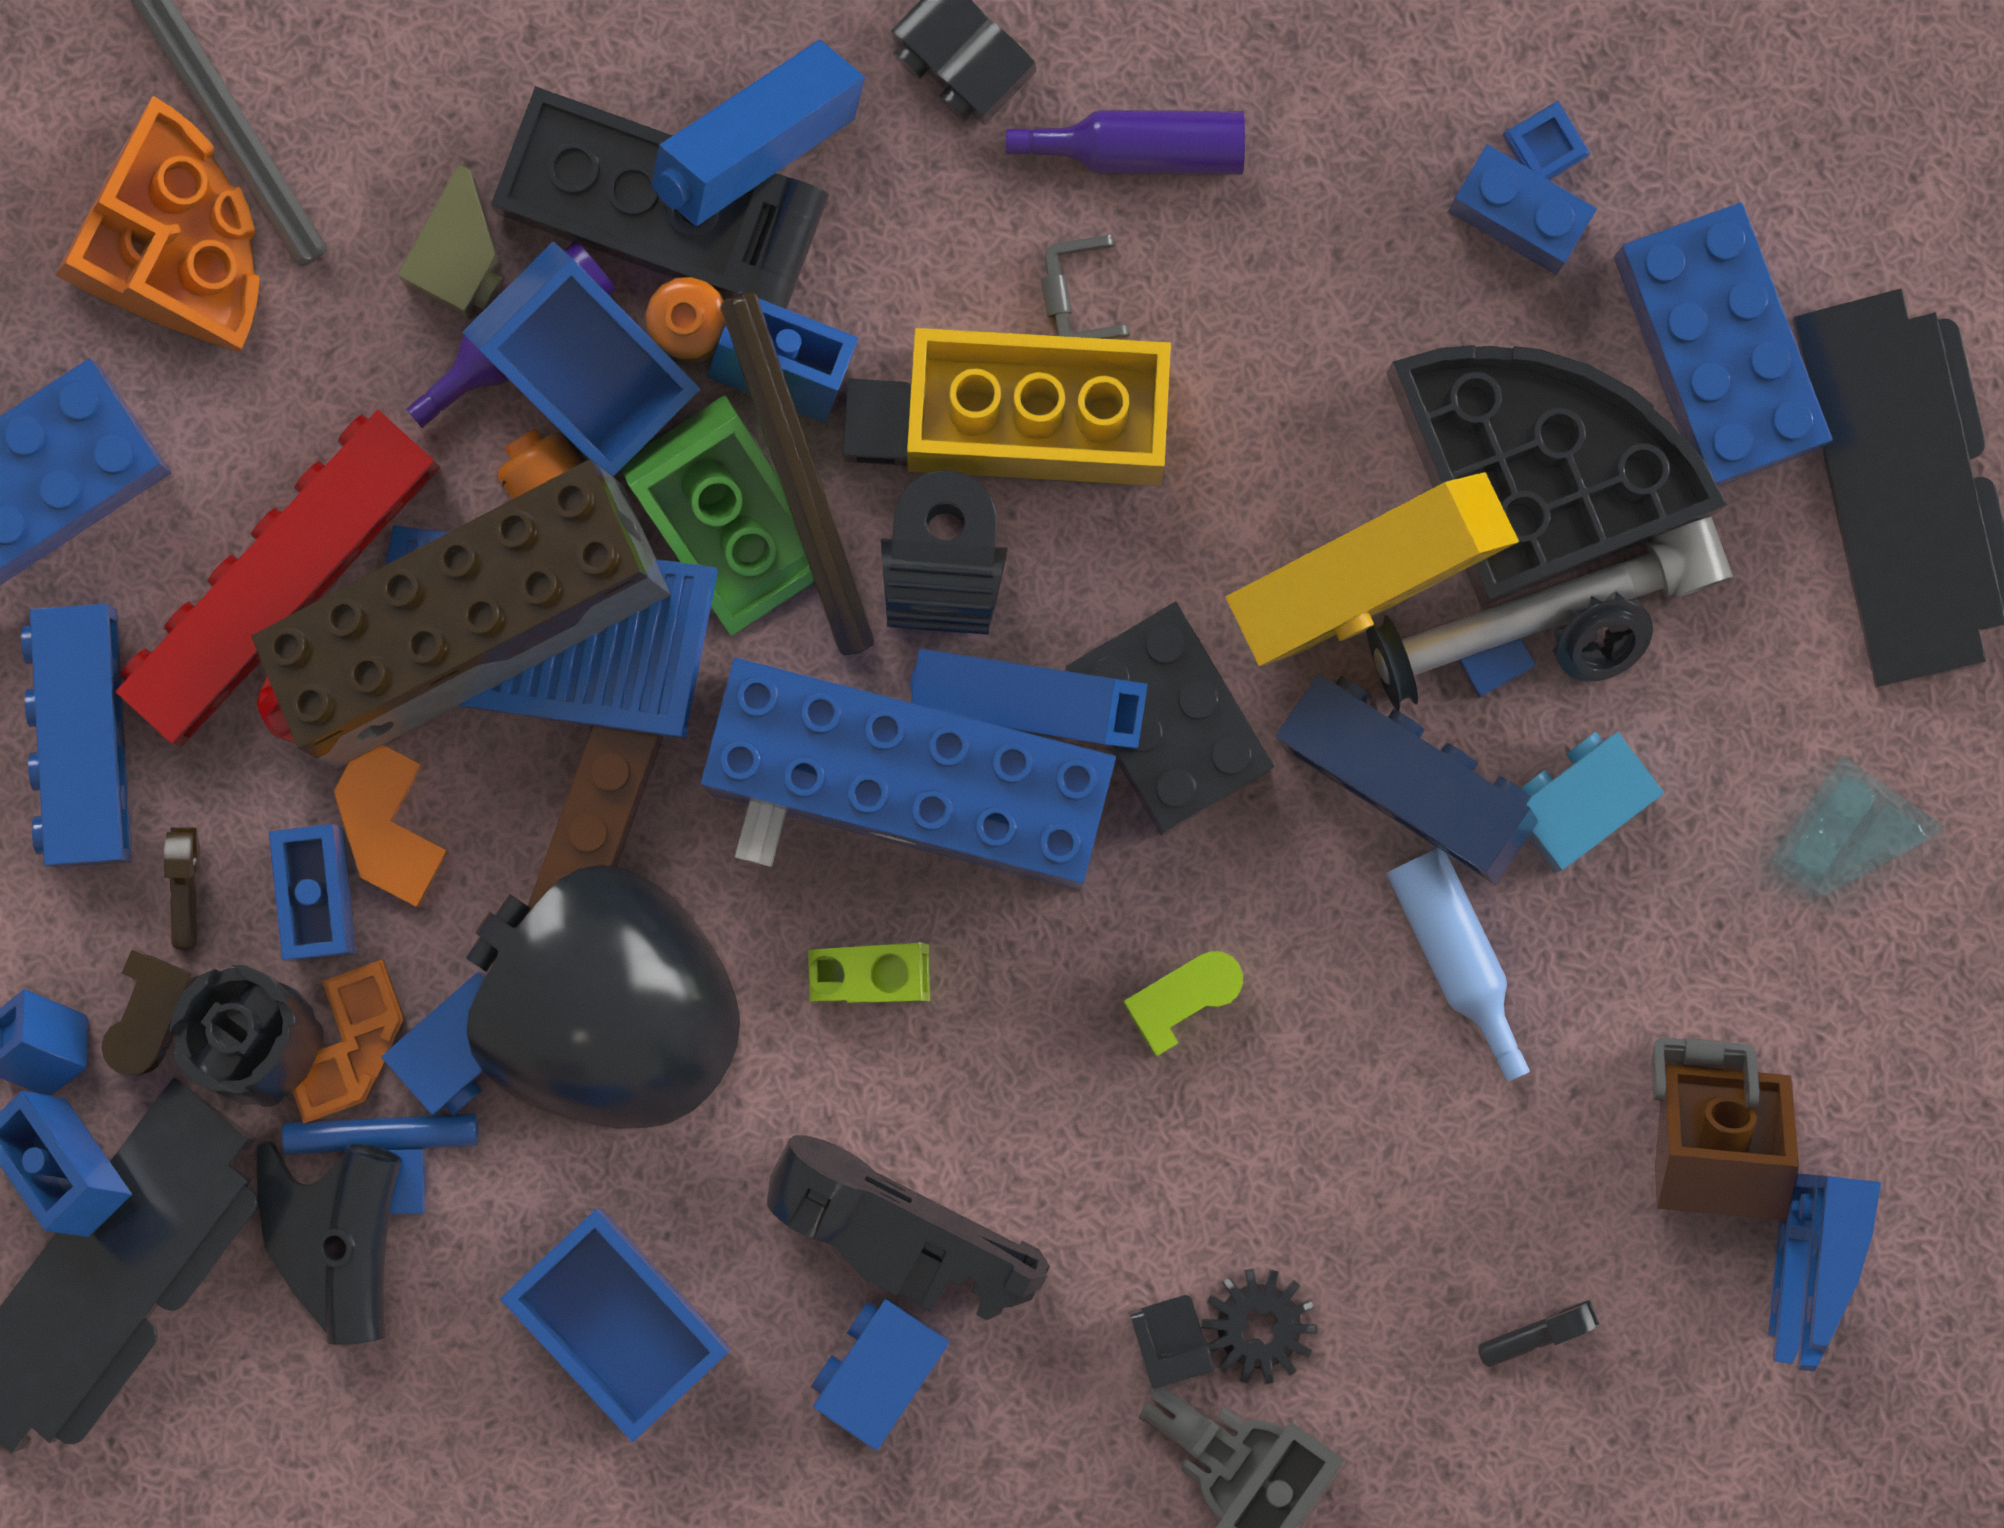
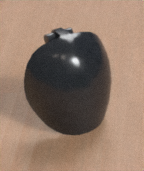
[465,865,740,1128]

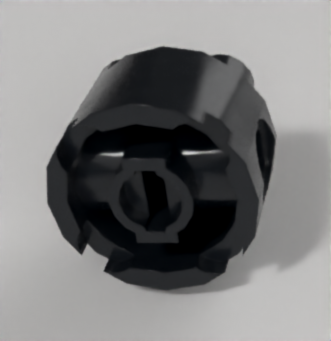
[170,965,324,1107]

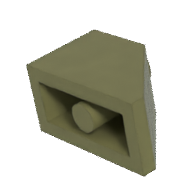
[397,164,504,320]

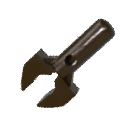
[164,827,200,950]

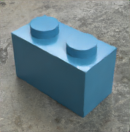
[1521,732,1664,873]

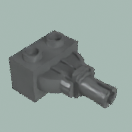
[1138,1386,1347,1528]

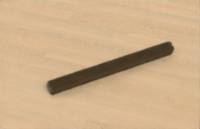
[720,292,874,656]

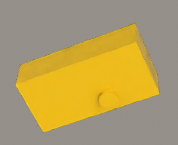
[907,328,1171,486]
[1225,472,1519,666]

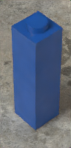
[651,39,865,226]
[910,648,1148,748]

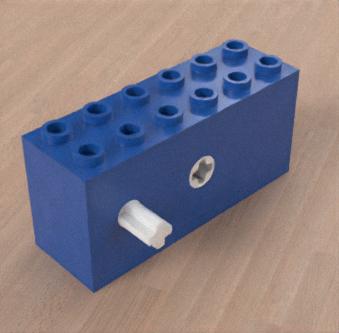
[701,657,1116,891]

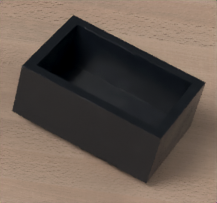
[1065,601,1275,836]

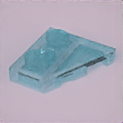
[1768,756,1944,897]

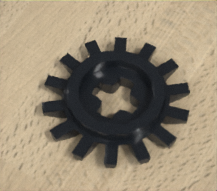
[1201,1268,1317,1384]

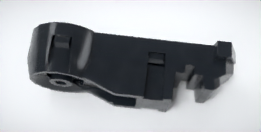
[767,1135,1050,1320]

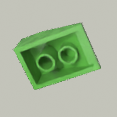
[621,395,814,636]

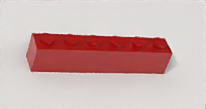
[115,409,440,748]

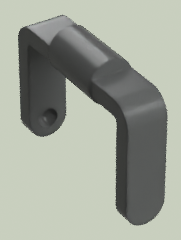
[1041,235,1130,339]
[1651,1038,1759,1108]

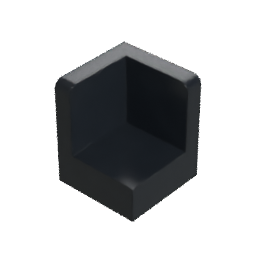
[843,378,911,466]
[1129,1295,1215,1389]

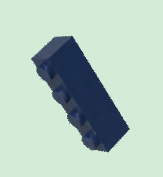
[1275,673,1538,885]

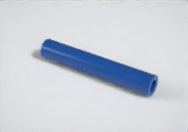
[282,1114,478,1155]

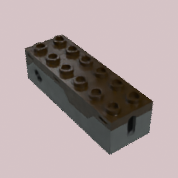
[251,459,671,769]

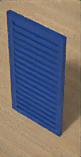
[385,525,718,739]

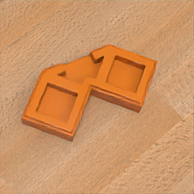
[334,745,449,908]
[292,959,405,1123]

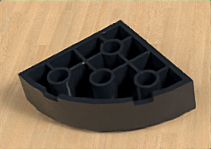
[1386,345,1727,607]

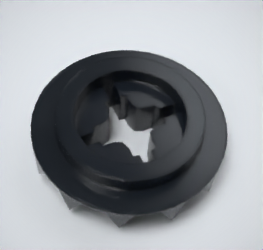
[1552,591,1653,682]

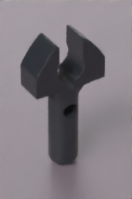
[1478,1300,1600,1367]

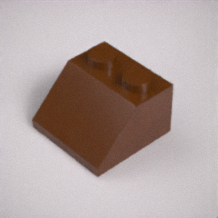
[1655,1064,1799,1221]

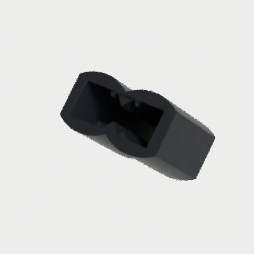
[891,0,1037,126]

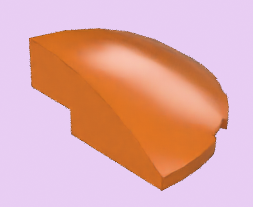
[55,96,260,352]

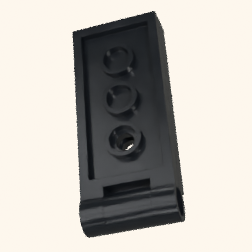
[491,86,829,309]

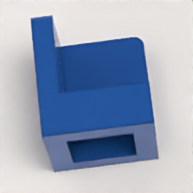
[0,989,88,1096]

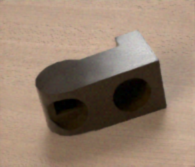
[101,950,199,1076]

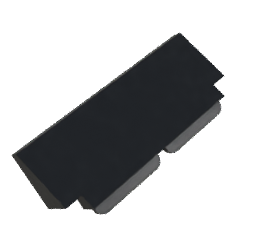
[1792,288,2004,688]
[0,1077,258,1453]

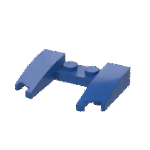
[1768,1173,1881,1372]

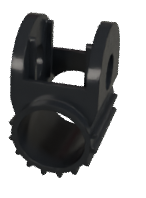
[881,470,1008,635]

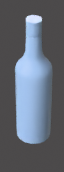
[1385,848,1530,1082]

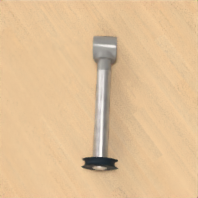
[1366,517,1733,711]

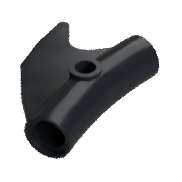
[257,1141,402,1345]

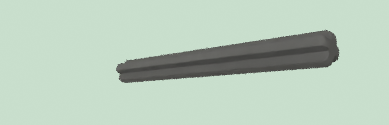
[132,0,327,266]

